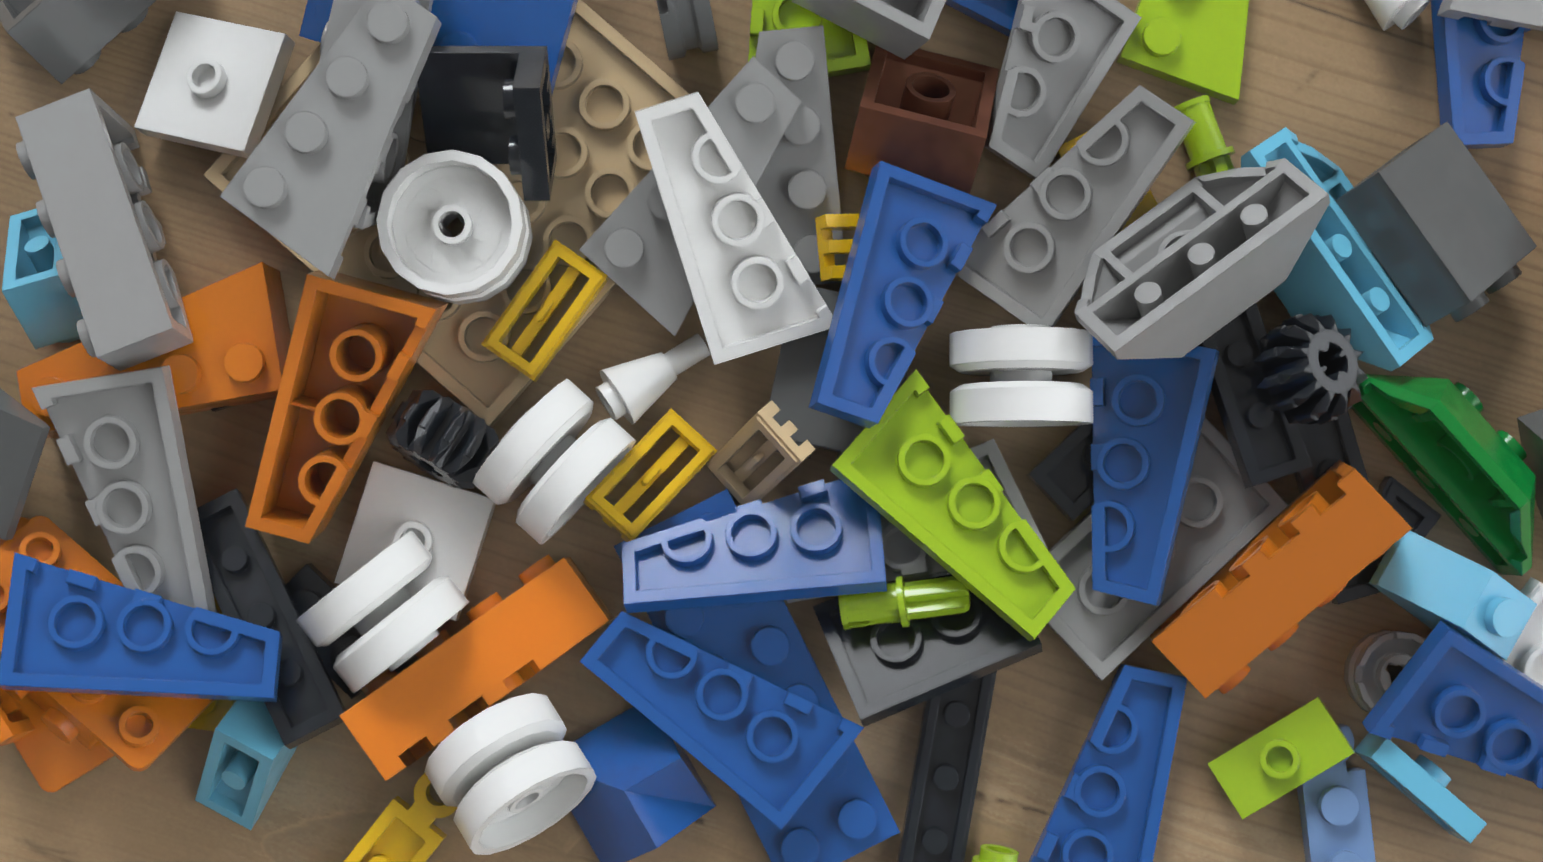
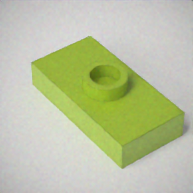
[1208,696,1355,819]

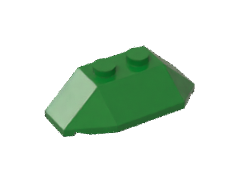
[1351,374,1536,576]

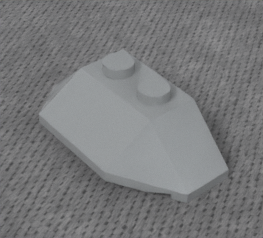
[1074,158,1330,360]

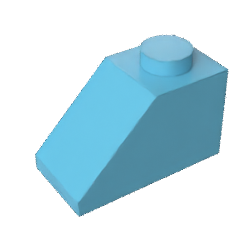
[2,209,83,349]
[1369,531,1537,660]
[195,700,298,830]

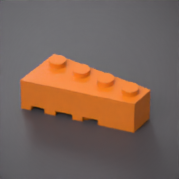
[16,262,291,438]
[245,270,448,544]
[1150,460,1413,699]
[339,554,614,781]

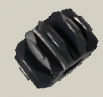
[1253,313,1368,425]
[386,390,499,489]

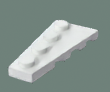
[635,92,833,365]

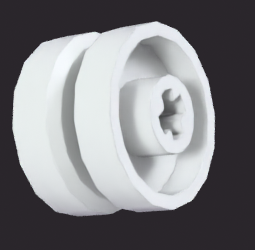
[376,149,533,305]
[949,324,1093,427]
[472,379,636,544]
[296,530,469,693]
[424,693,597,855]

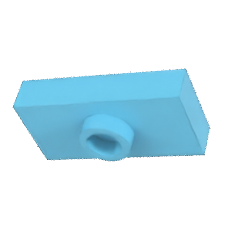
[1354,733,1487,844]

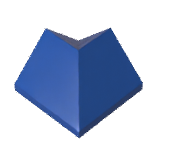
[571,706,716,862]

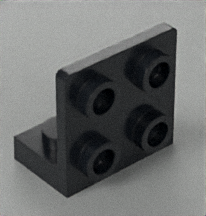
[417,46,557,201]

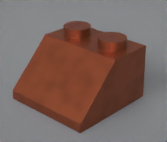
[844,45,999,194]

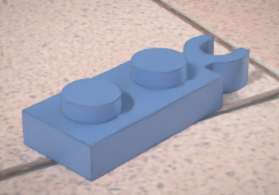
[1297,724,1376,862]

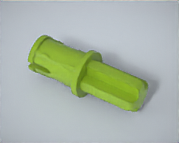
[1174,95,1235,177]
[838,576,971,630]

